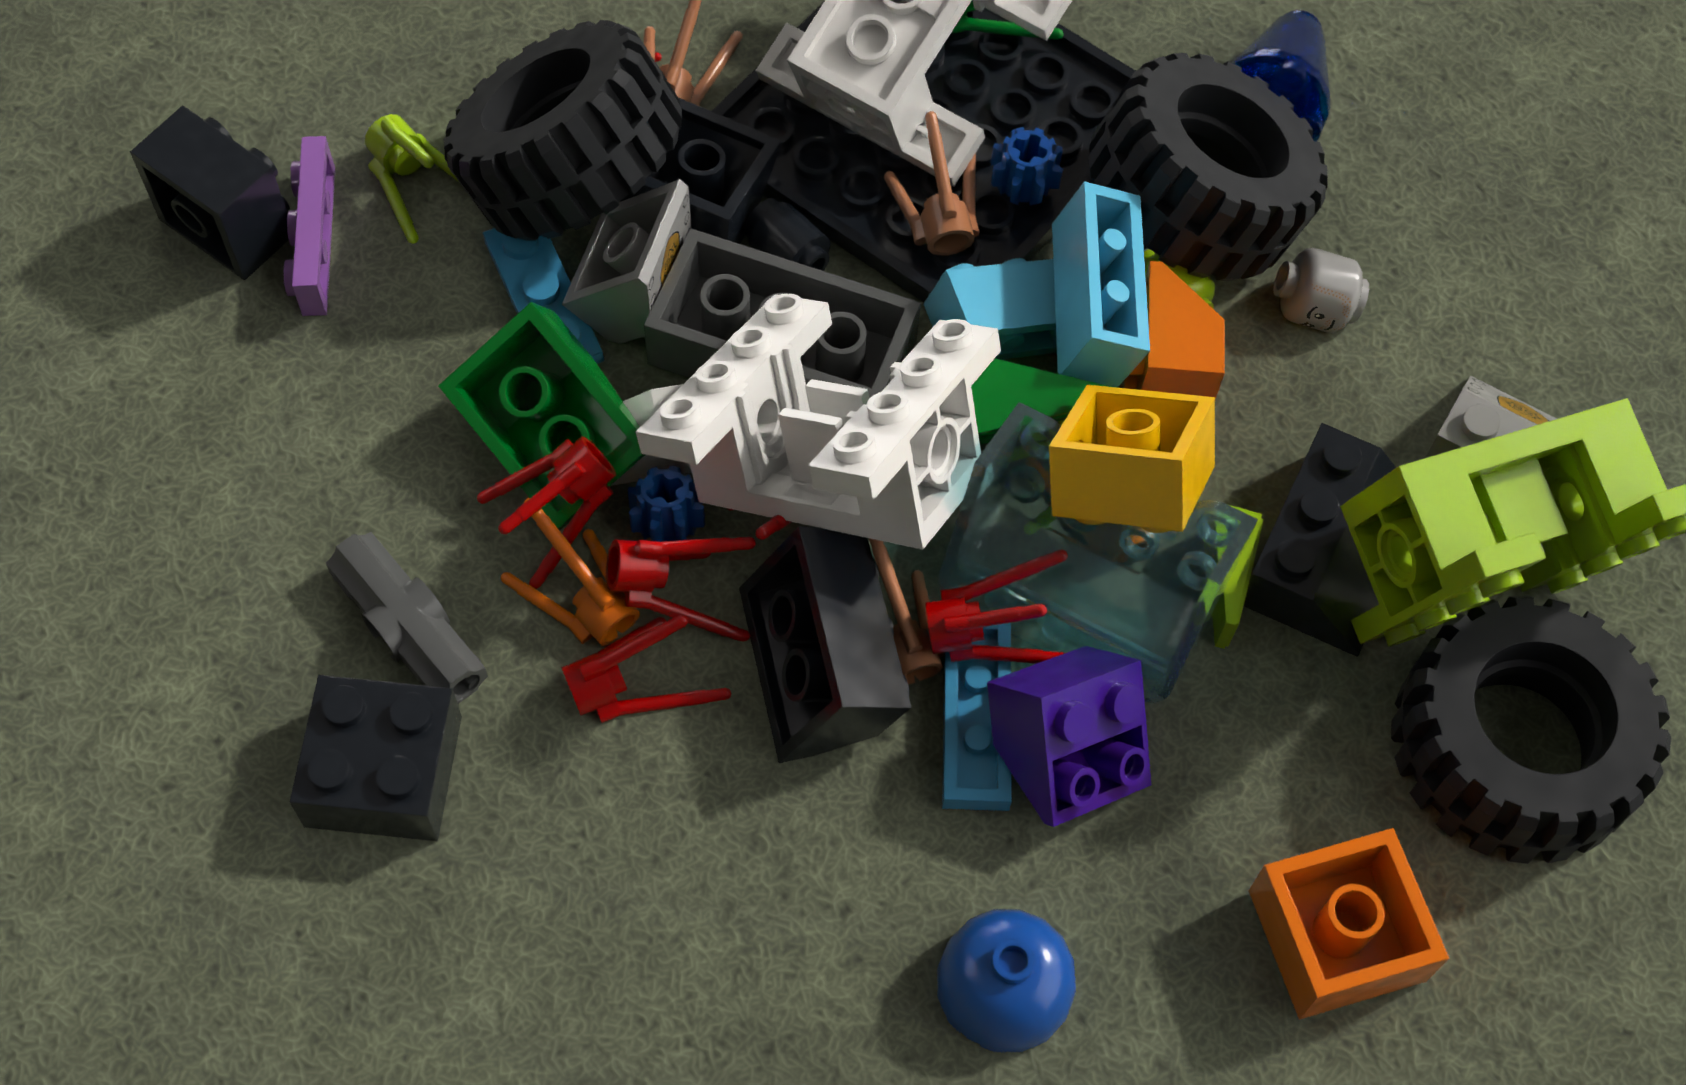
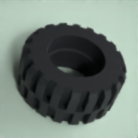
[444,20,682,241]
[1088,53,1328,281]
[1391,596,1671,864]

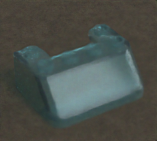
[939,402,1258,703]

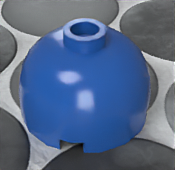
[937,909,1076,1052]

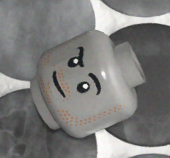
[1273,247,1369,333]

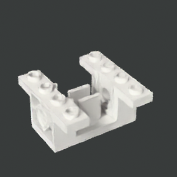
[756,0,1072,186]
[636,294,1001,550]

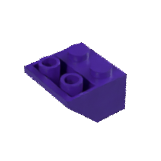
[987,646,1152,827]

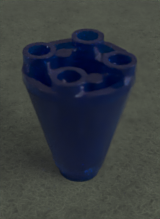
[1231,10,1331,141]

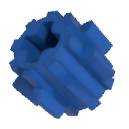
[991,127,1063,206]
[628,465,705,542]

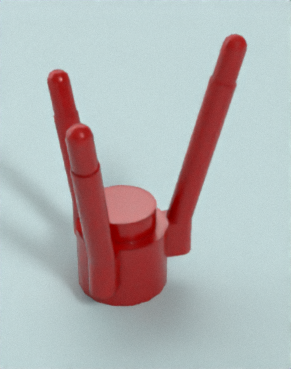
[477,436,616,589]
[606,537,756,642]
[925,549,1068,664]
[561,614,732,723]

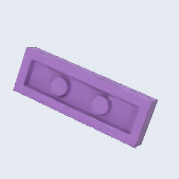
[284,136,335,316]

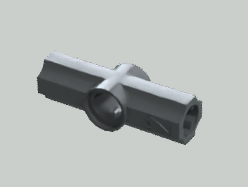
[326,532,488,704]

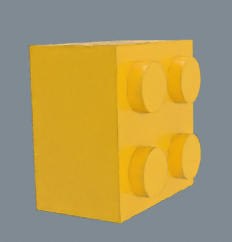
[1049,385,1215,533]

